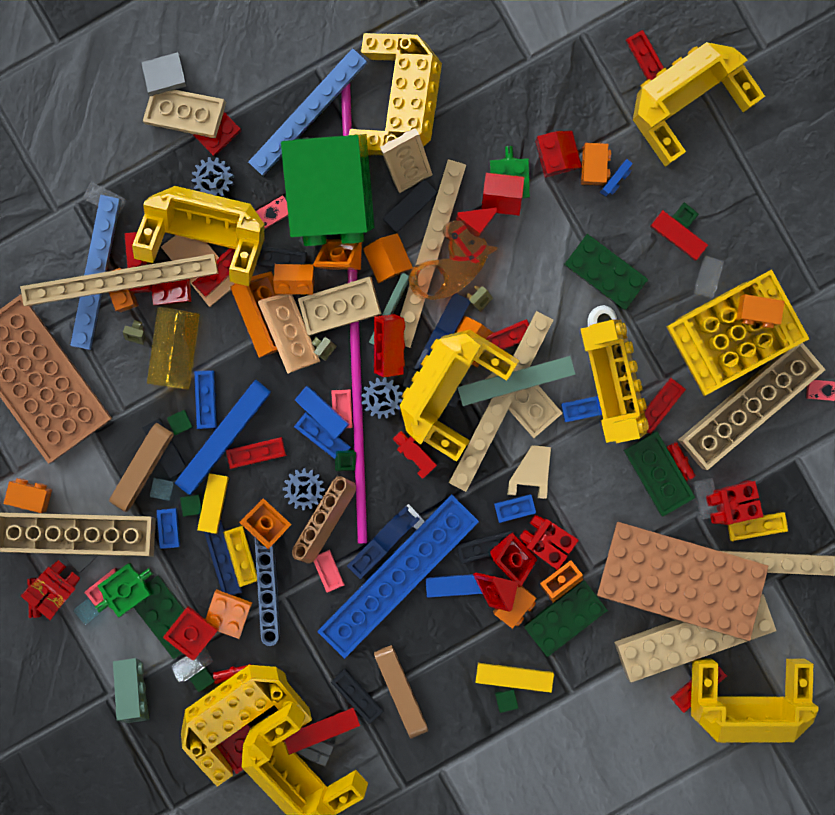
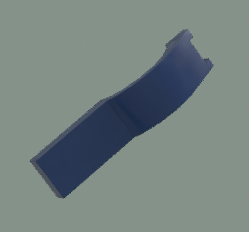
[414,292,470,370]
[347,506,420,579]

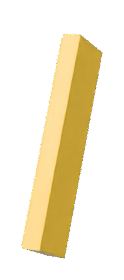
[475,663,554,693]

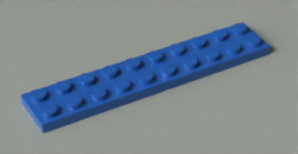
[317,494,479,659]

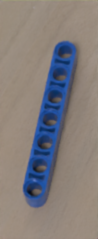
[174,380,271,495]

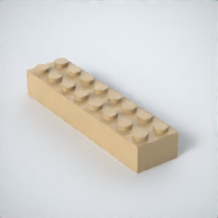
[678,343,825,470]
[0,513,156,557]
[614,594,776,682]

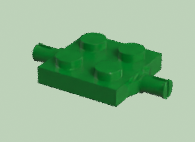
[490,146,530,198]
[95,563,153,618]

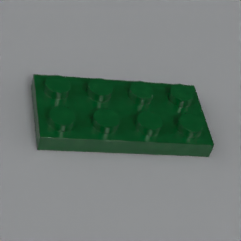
[564,234,648,310]
[623,431,695,517]
[134,575,185,659]
[524,579,608,657]

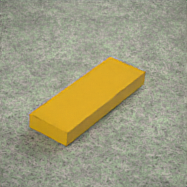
[197,473,229,534]
[728,512,788,541]
[223,526,257,587]

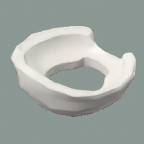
[588,305,617,327]

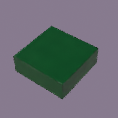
[672,202,699,229]
[167,410,193,435]
[335,450,356,471]
[180,494,202,516]
[188,665,215,692]
[495,689,518,713]

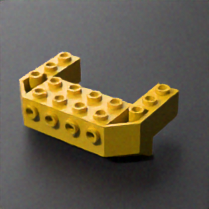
[349,33,442,155]
[633,42,765,167]
[132,186,264,286]
[581,320,649,443]
[400,330,520,462]
[691,658,818,743]
[181,665,312,787]
[242,702,368,815]

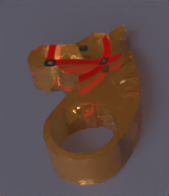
[409,221,498,300]

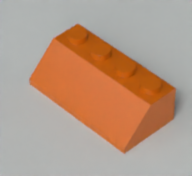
[230,271,279,358]

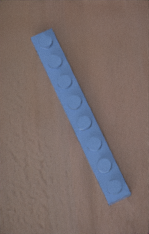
[249,48,367,176]
[70,195,121,350]

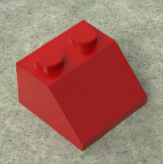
[535,131,582,178]

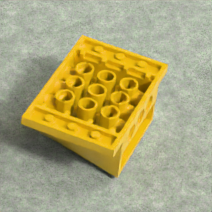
[666,270,809,396]

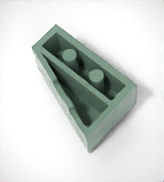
[113,658,149,723]

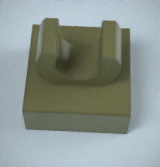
[467,286,493,312]
[123,320,146,345]
[312,337,337,361]

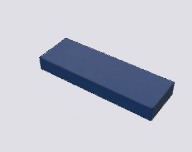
[194,371,217,429]
[295,386,349,439]
[294,412,351,459]
[426,574,483,597]

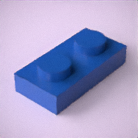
[600,159,633,197]
[561,396,602,422]
[494,494,536,523]
[157,508,180,549]

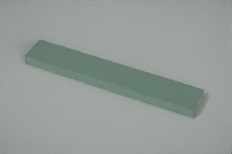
[458,356,576,406]

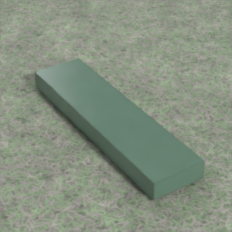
[369,273,410,345]

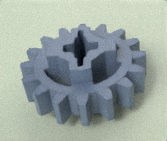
[191,157,234,197]
[361,377,403,419]
[283,468,325,510]

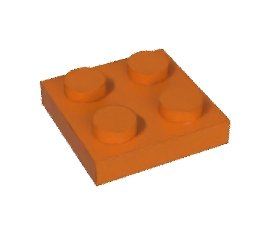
[206,589,252,639]

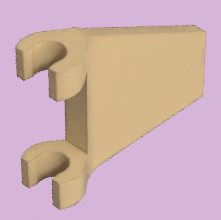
[507,445,551,499]

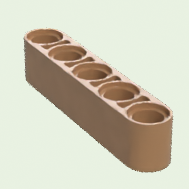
[109,423,174,512]
[292,476,356,563]
[374,645,429,739]

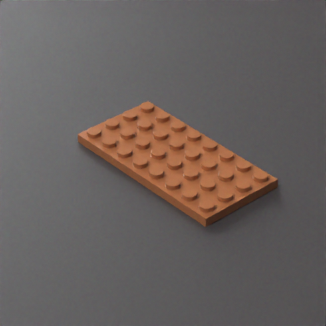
[0,294,112,464]
[597,522,769,641]

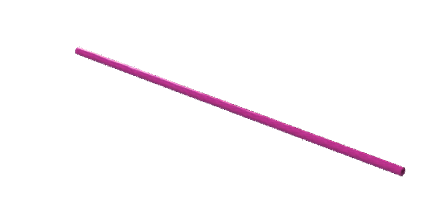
[341,83,367,543]

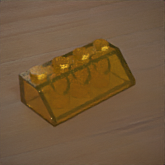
[147,307,200,389]

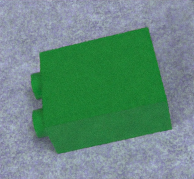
[281,134,375,246]

